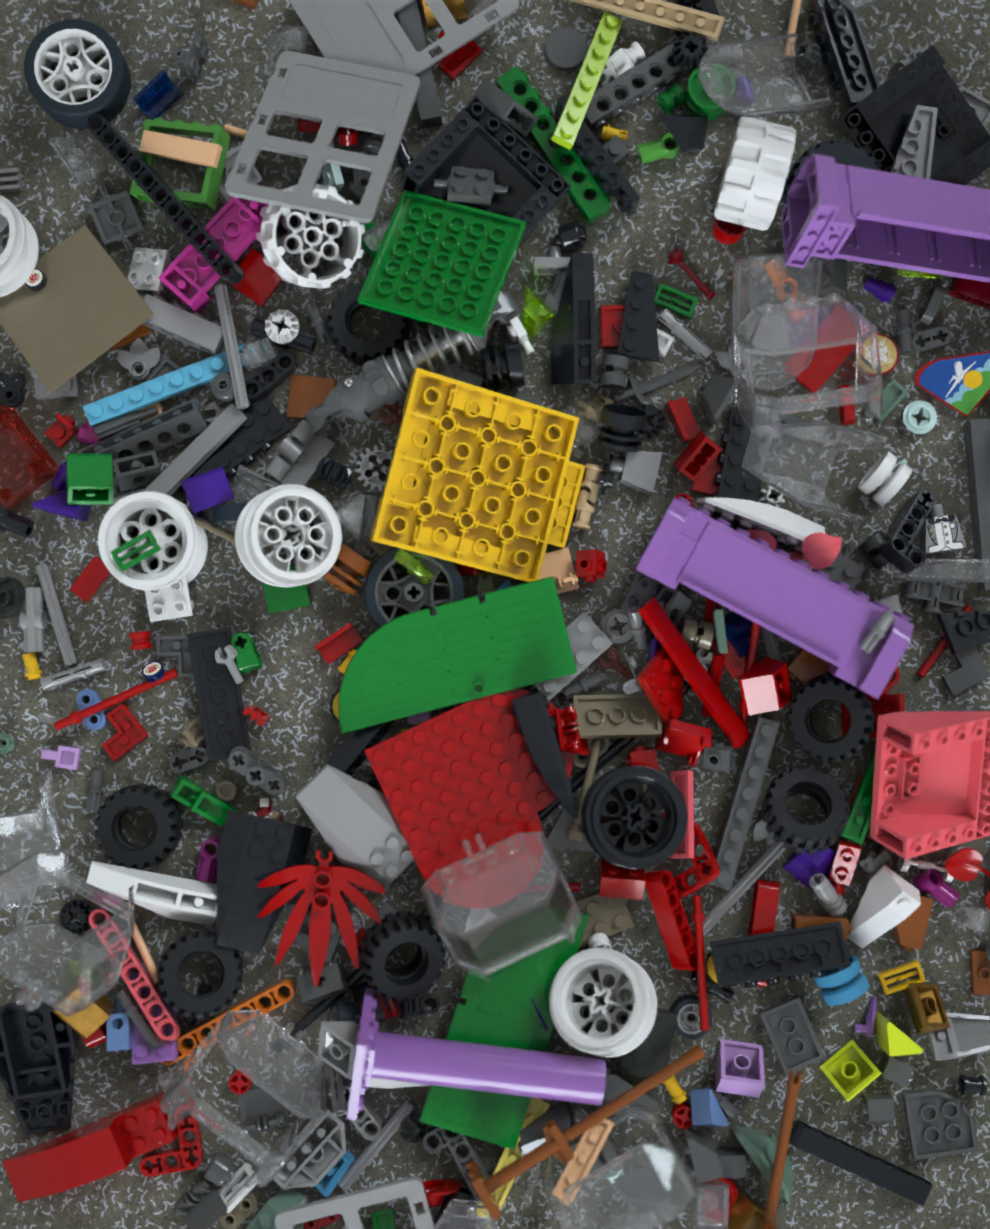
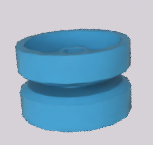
[814,955,870,1006]

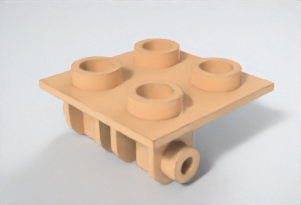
[539,547,579,594]

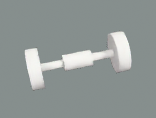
[897,856,954,882]

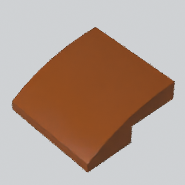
[286,375,337,419]

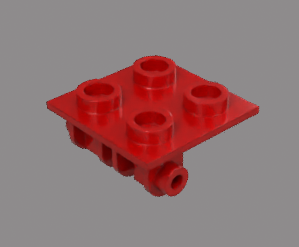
[554,706,589,756]

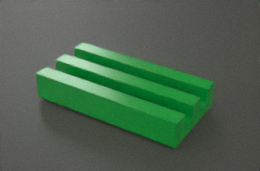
[654,282,699,319]
[110,530,162,572]

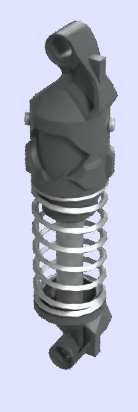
[304,292,520,436]

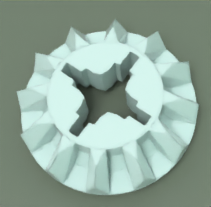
[902,400,937,434]

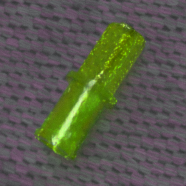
[394,549,434,585]

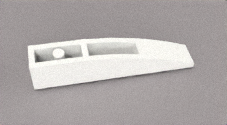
[696,498,825,552]
[86,861,217,926]

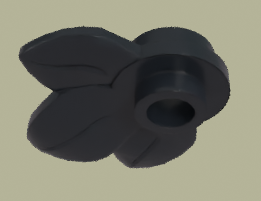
[0,372,25,407]
[599,454,615,496]

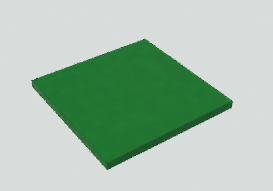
[358,190,527,338]

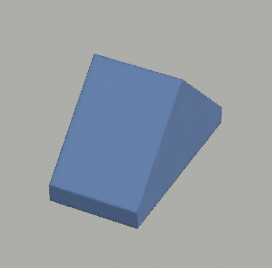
[690,1088,729,1128]

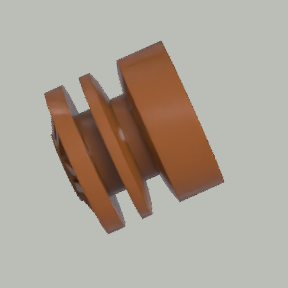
[323,543,373,596]

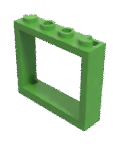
[130,117,230,211]

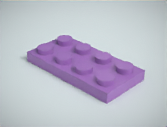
[131,972,178,1065]

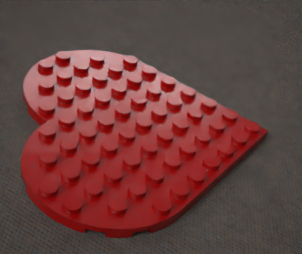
[364,689,574,907]

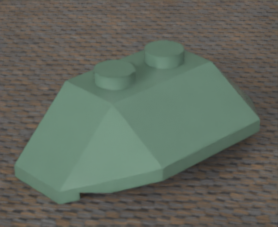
[732,1125,795,1207]
[246,1188,307,1229]

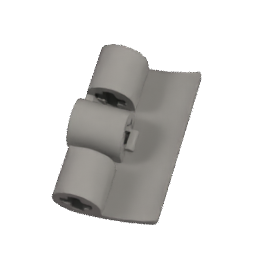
[264,419,335,486]

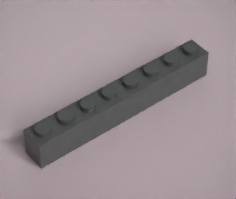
[708,716,780,890]

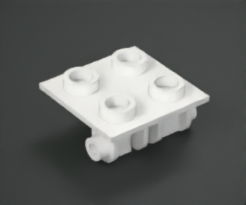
[127,247,171,295]
[145,574,194,622]

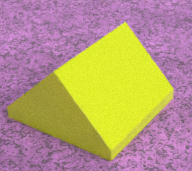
[875,1011,924,1057]
[820,1040,882,1102]

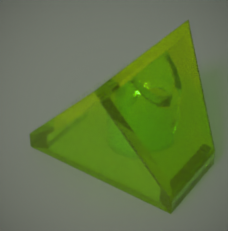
[520,285,554,339]

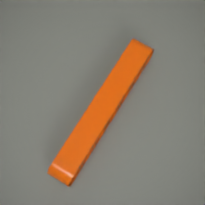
[161,978,296,1065]

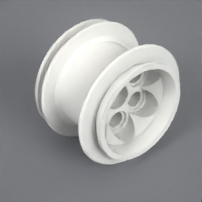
[98,491,208,591]

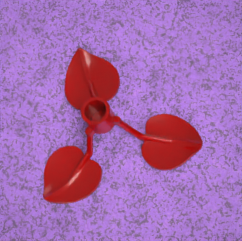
[945,848,990,910]

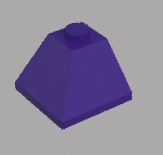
[32,490,91,522]
[782,847,835,892]

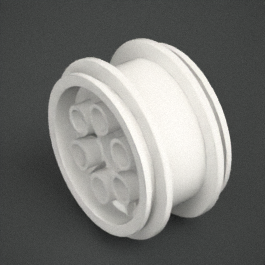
[0,195,39,297]
[235,484,342,587]
[549,948,657,1057]

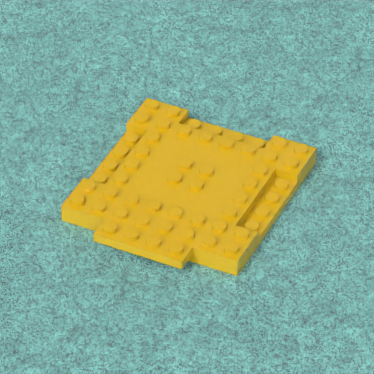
[370,368,585,583]

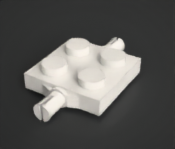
[499,316,535,355]

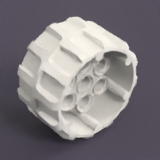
[714,116,796,231]
[256,184,365,289]

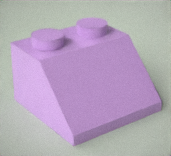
[715,1039,765,1098]

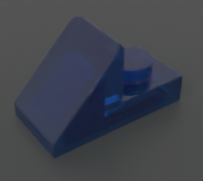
[724,612,759,658]

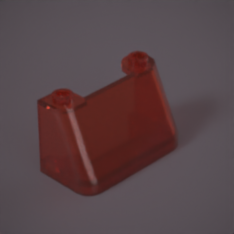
[0,407,59,509]

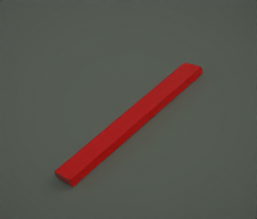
[638,597,751,749]

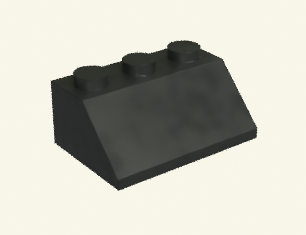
[615,1005,678,1077]

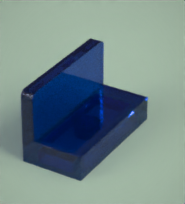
[133,70,184,120]

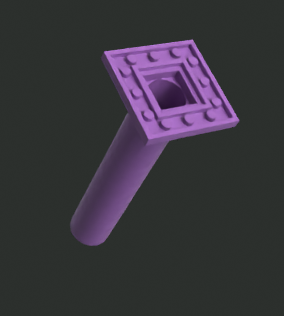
[347,988,606,1120]

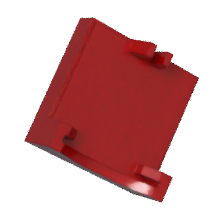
[655,719,712,767]

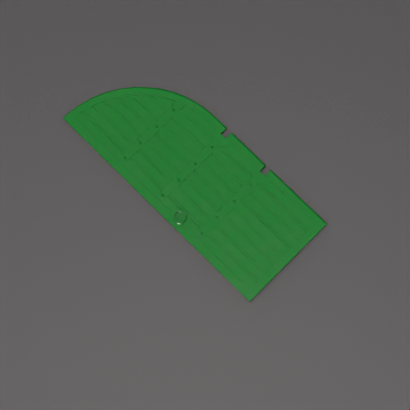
[338,576,577,733]
[419,910,589,1150]

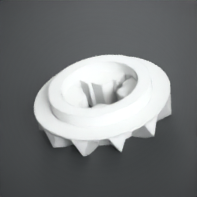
[265,309,299,344]

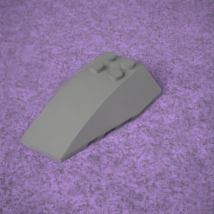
[295,764,414,885]

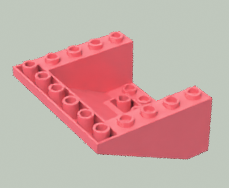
[870,711,990,859]

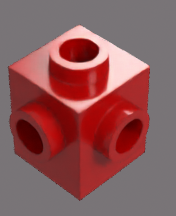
[575,549,607,582]

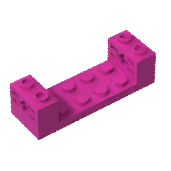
[158,196,281,313]

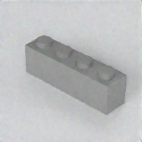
[143,293,224,356]

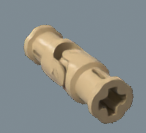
[572,463,603,530]

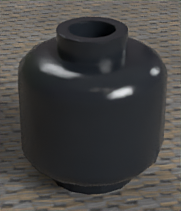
[555,221,587,252]

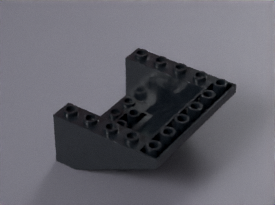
[839,45,990,185]
[400,95,571,250]

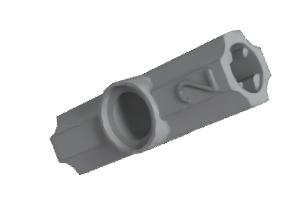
[19,587,47,653]

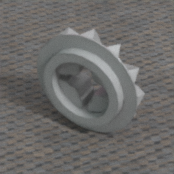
[601,609,633,643]

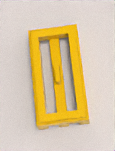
[877,960,926,996]

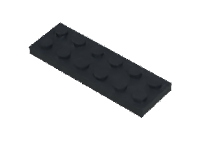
[187,627,251,762]

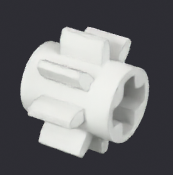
[759,483,786,507]

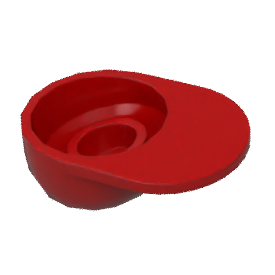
[712,217,745,245]
[418,1179,462,1209]

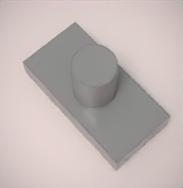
[534,246,570,276]

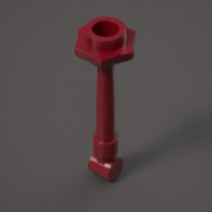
[667,248,716,301]

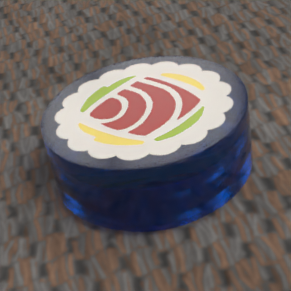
[142,661,165,682]

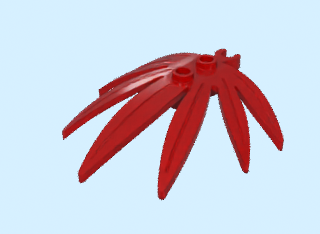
[258,849,385,987]

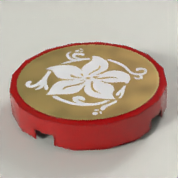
[855,334,899,377]

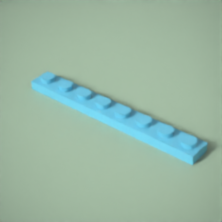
[82,344,252,428]

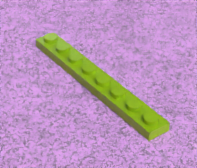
[551,11,623,150]

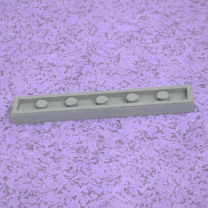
[143,403,248,496]

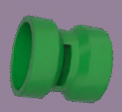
[657,84,686,114]

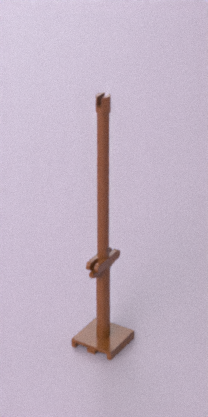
[466,1044,706,1221]
[758,1069,802,1229]

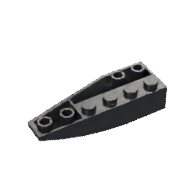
[551,253,596,384]
[509,691,579,818]

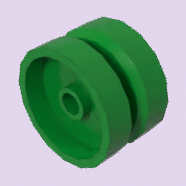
[684,63,734,121]

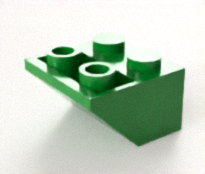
[66,454,114,505]

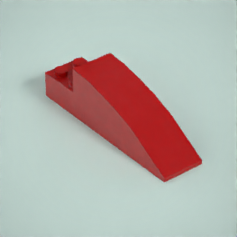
[2,1092,178,1202]

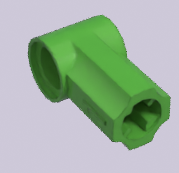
[637,133,679,164]

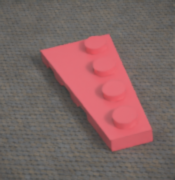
[663,770,694,859]

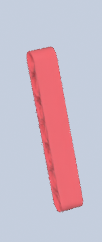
[89,909,181,1041]

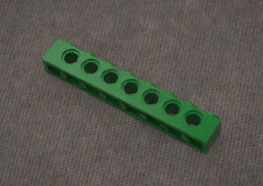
[496,66,611,225]

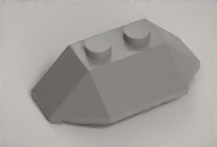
[268,1107,347,1190]

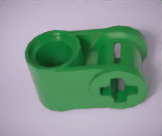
[231,632,263,675]

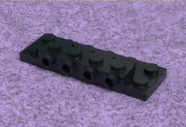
[808,0,880,107]
[555,95,640,216]
[164,394,292,498]
[711,407,773,531]
[709,922,851,988]

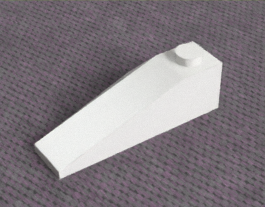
[848,865,921,949]

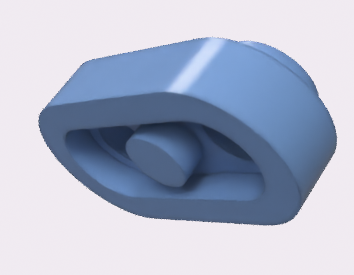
[76,689,108,730]

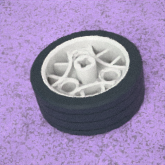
[24,19,131,129]

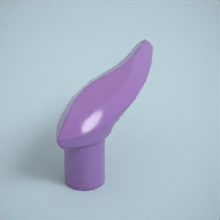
[855,996,877,1038]

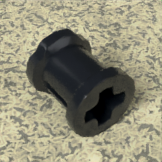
[959,1074,987,1096]

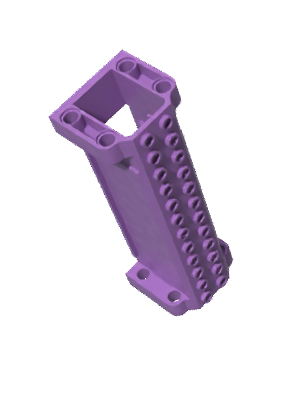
[781,154,990,283]
[636,497,914,699]

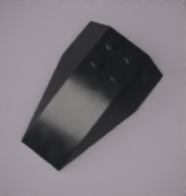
[216,810,312,954]
[0,997,76,1135]

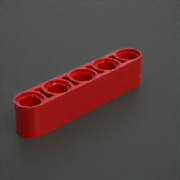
[645,870,697,970]
[748,879,780,987]

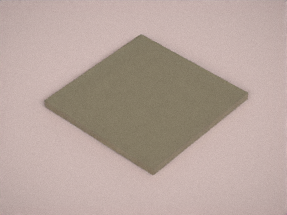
[0,225,154,393]

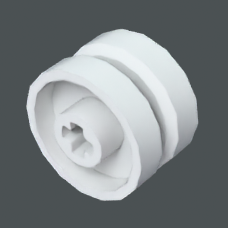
[857,451,913,506]

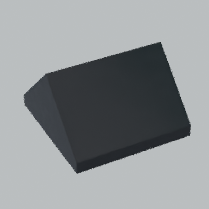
[661,114,708,152]

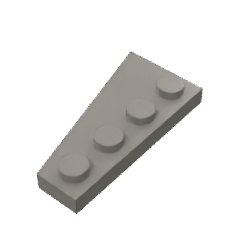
[890,105,938,179]

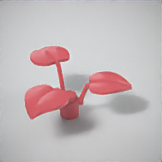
[746,529,842,570]

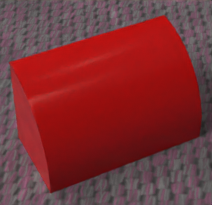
[673,431,722,483]

